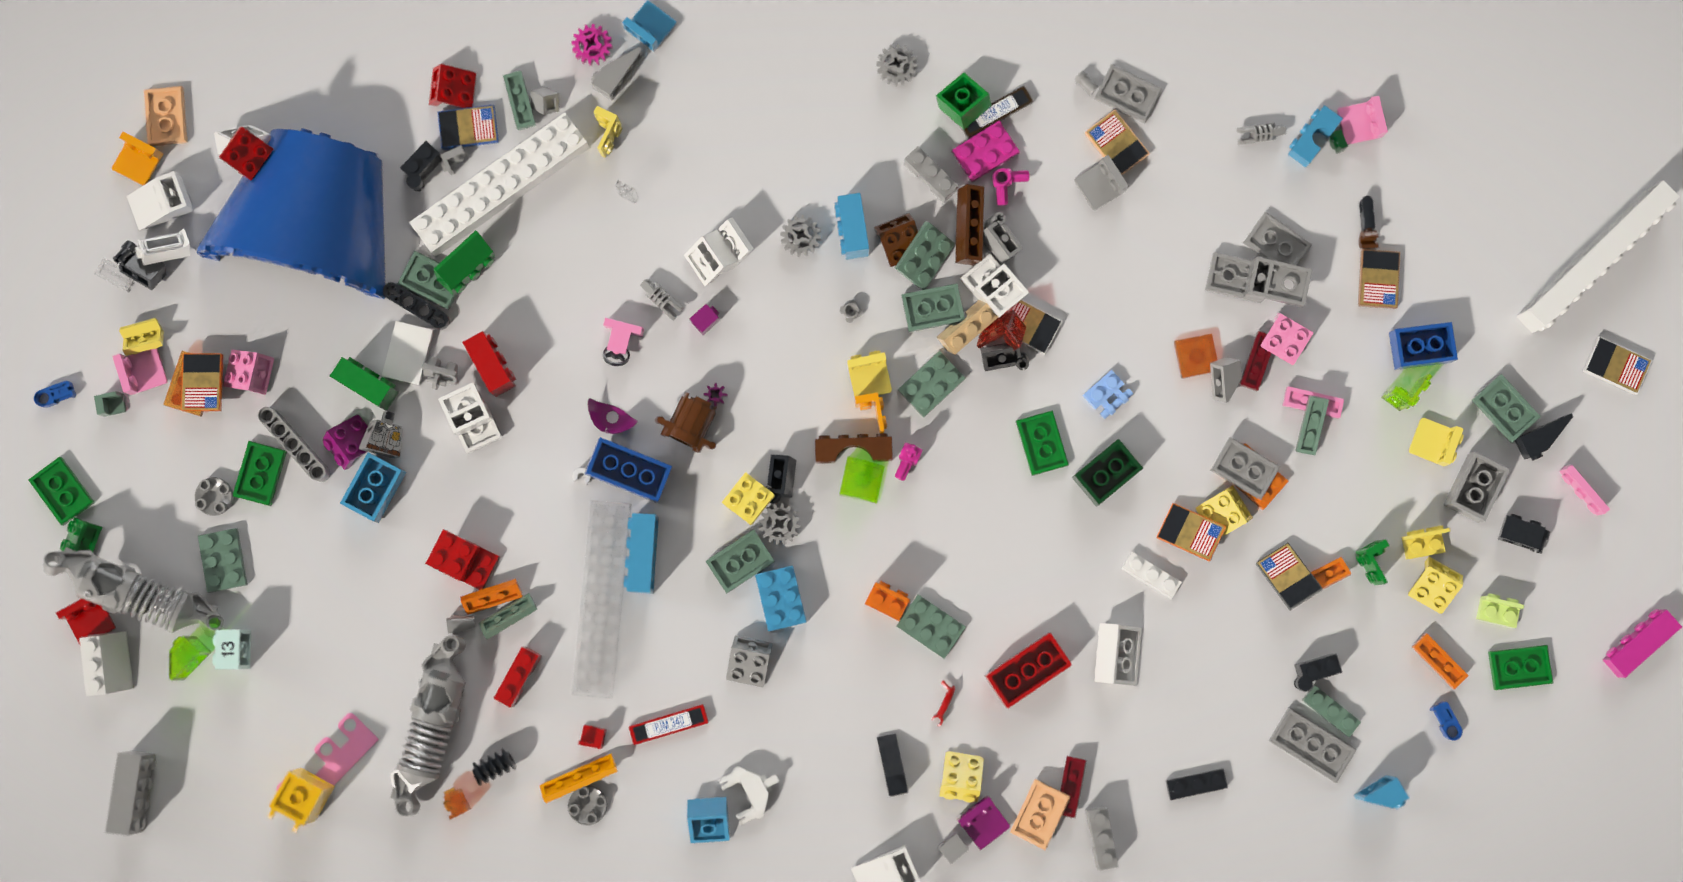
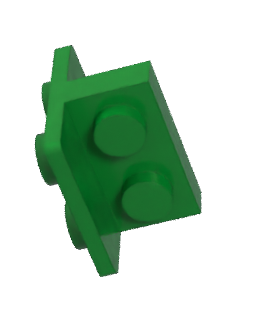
[60,517,103,553]

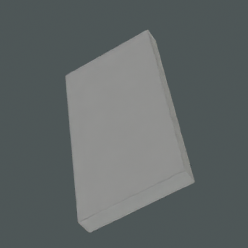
[1269,708,1356,783]

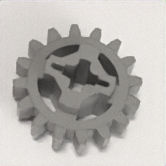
[877,44,917,86]
[780,215,821,257]
[759,503,801,545]

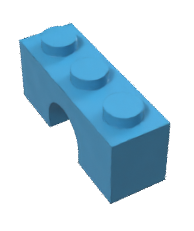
[1288,105,1343,167]

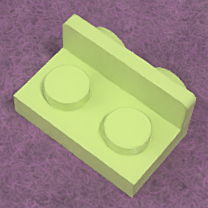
[1476,593,1524,628]

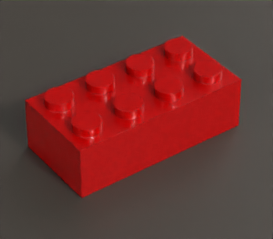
[984,632,1072,709]

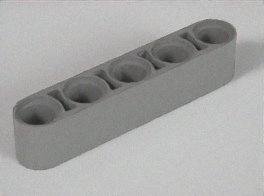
[258,407,330,482]

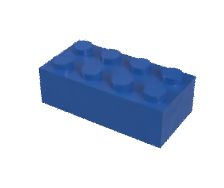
[584,437,672,503]

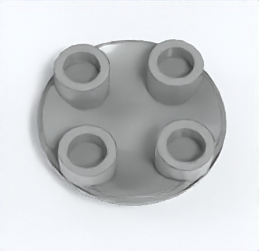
[195,477,233,516]
[568,786,607,825]

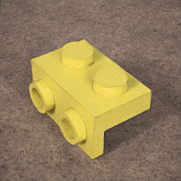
[119,318,164,356]

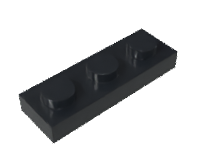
[1165,768,1228,800]

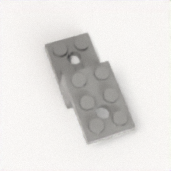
[1205,252,1313,307]

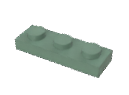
[503,71,536,130]
[1295,395,1329,455]
[479,593,537,639]
[1302,685,1361,737]

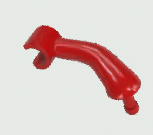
[932,680,955,726]

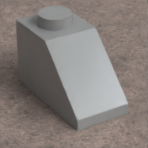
[1210,357,1242,403]

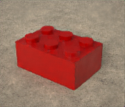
[462,331,516,397]

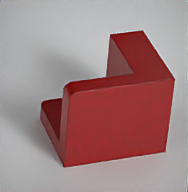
[578,725,607,749]

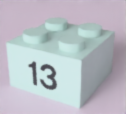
[212,630,251,669]

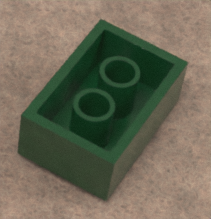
[1072,439,1143,507]

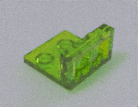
[1381,374,1432,411]

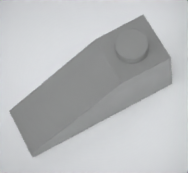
[591,47,643,100]

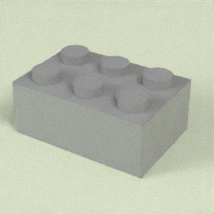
[1444,452,1510,523]

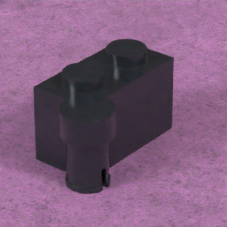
[400,141,442,192]
[113,240,166,290]
[980,341,1029,371]
[765,454,797,504]
[1498,514,1551,554]
[1294,654,1343,692]

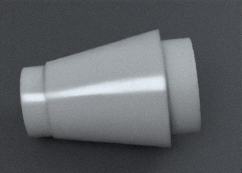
[446,615,475,635]

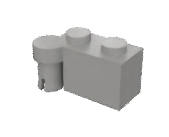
[983,212,1023,265]

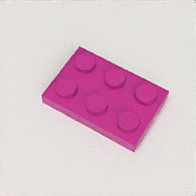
[951,121,1020,183]

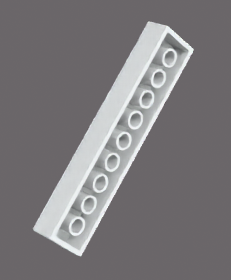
[409,113,590,257]
[1516,180,1680,333]

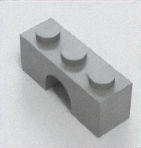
[904,146,958,203]
[1085,806,1118,870]

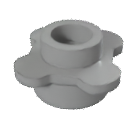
[840,300,862,323]

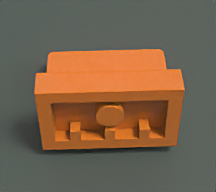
[865,581,910,621]

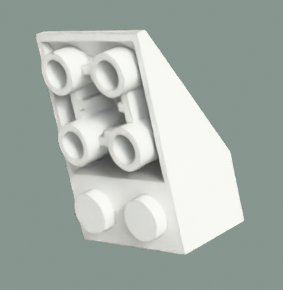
[127,171,194,231]
[851,845,920,882]

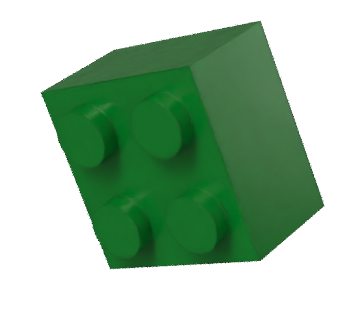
[936,72,992,130]

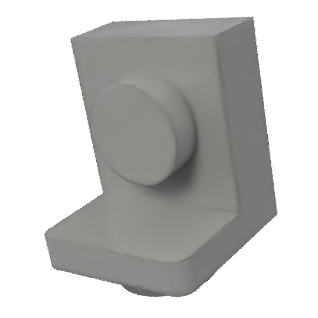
[440,146,467,175]

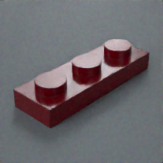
[1239,331,1271,391]
[1060,756,1087,818]

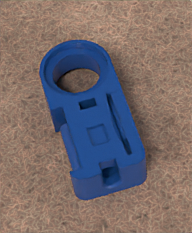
[34,381,76,408]
[1430,701,1463,740]

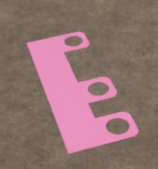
[276,713,379,791]

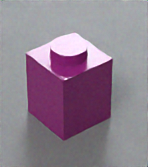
[689,304,720,335]

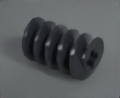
[472,748,516,786]

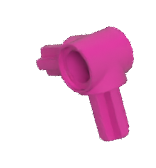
[992,168,1030,205]
[895,442,923,481]

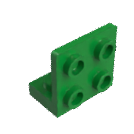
[1355,539,1390,585]

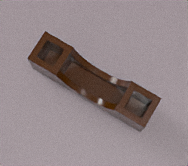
[815,433,893,464]

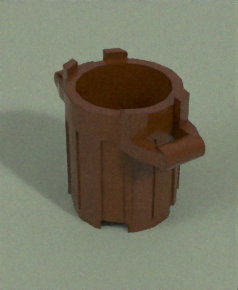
[655,392,717,453]

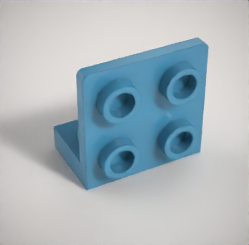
[622,0,676,52]

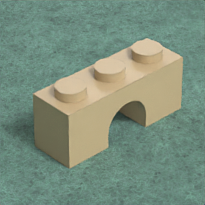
[937,300,998,355]

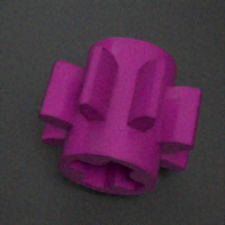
[703,383,728,407]

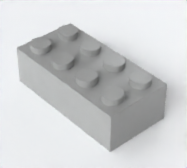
[105,751,156,836]

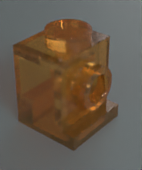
[443,787,471,820]

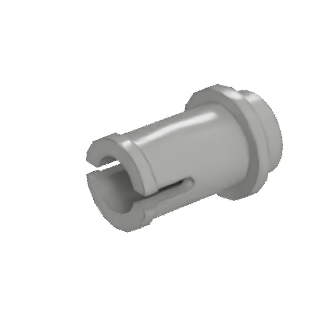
[1075,71,1098,95]

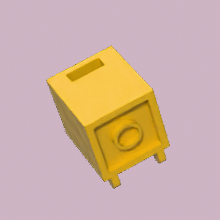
[268,767,335,833]

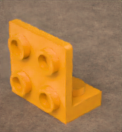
[112,132,163,186]
[854,392,887,433]

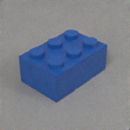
[1389,322,1458,370]

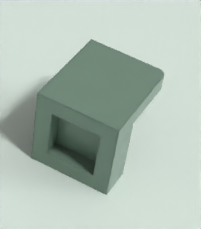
[94,391,126,417]

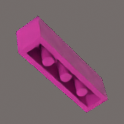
[1603,609,1682,678]

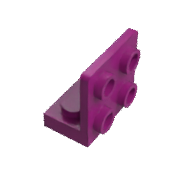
[957,795,1010,850]

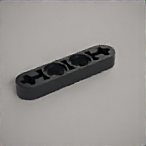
[383,282,450,330]

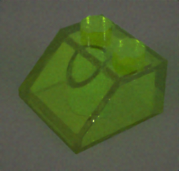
[839,456,885,504]
[169,636,212,681]

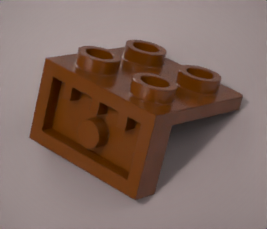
[874,213,918,267]

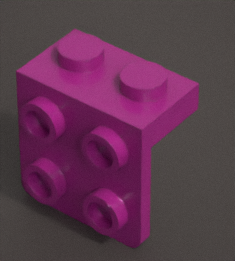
[322,415,368,470]

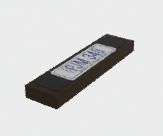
[962,86,1033,139]

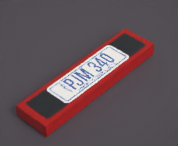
[629,704,709,745]

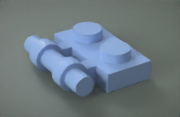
[1083,370,1133,419]

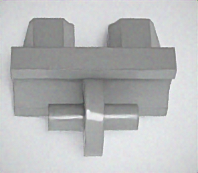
[422,357,458,390]

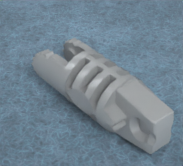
[1237,123,1286,145]
[640,279,684,321]

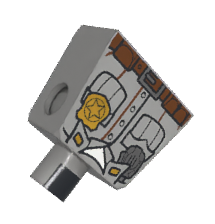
[359,411,402,458]

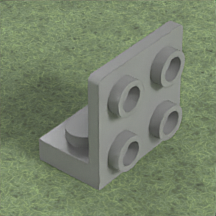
[1074,155,1129,211]
[726,635,773,687]

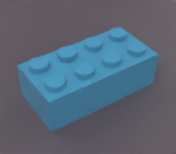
[624,513,659,594]

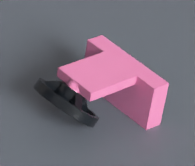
[603,318,644,366]

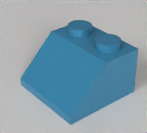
[1354,775,1409,809]
[687,797,730,843]

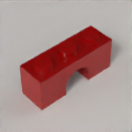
[493,646,542,708]

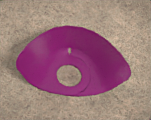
[587,398,638,434]

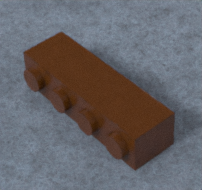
[955,184,984,265]

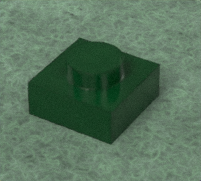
[1329,129,1348,154]

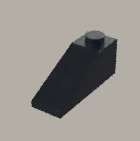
[1515,413,1573,461]
[877,734,908,797]

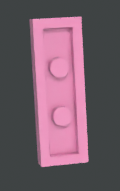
[1283,386,1344,419]
[1560,465,1610,515]

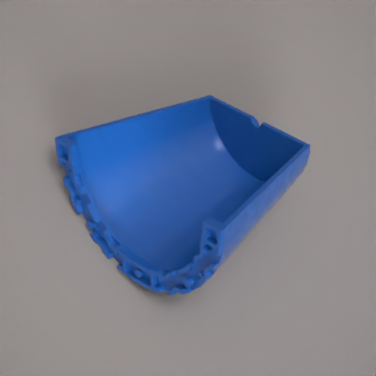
[197,128,386,299]

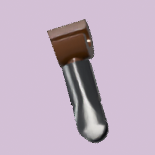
[1358,196,1379,249]

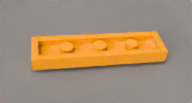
[539,754,618,803]

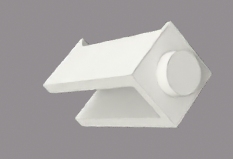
[135,229,190,265]

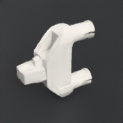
[718,766,779,826]

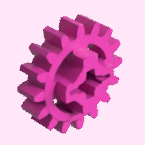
[571,24,613,66]

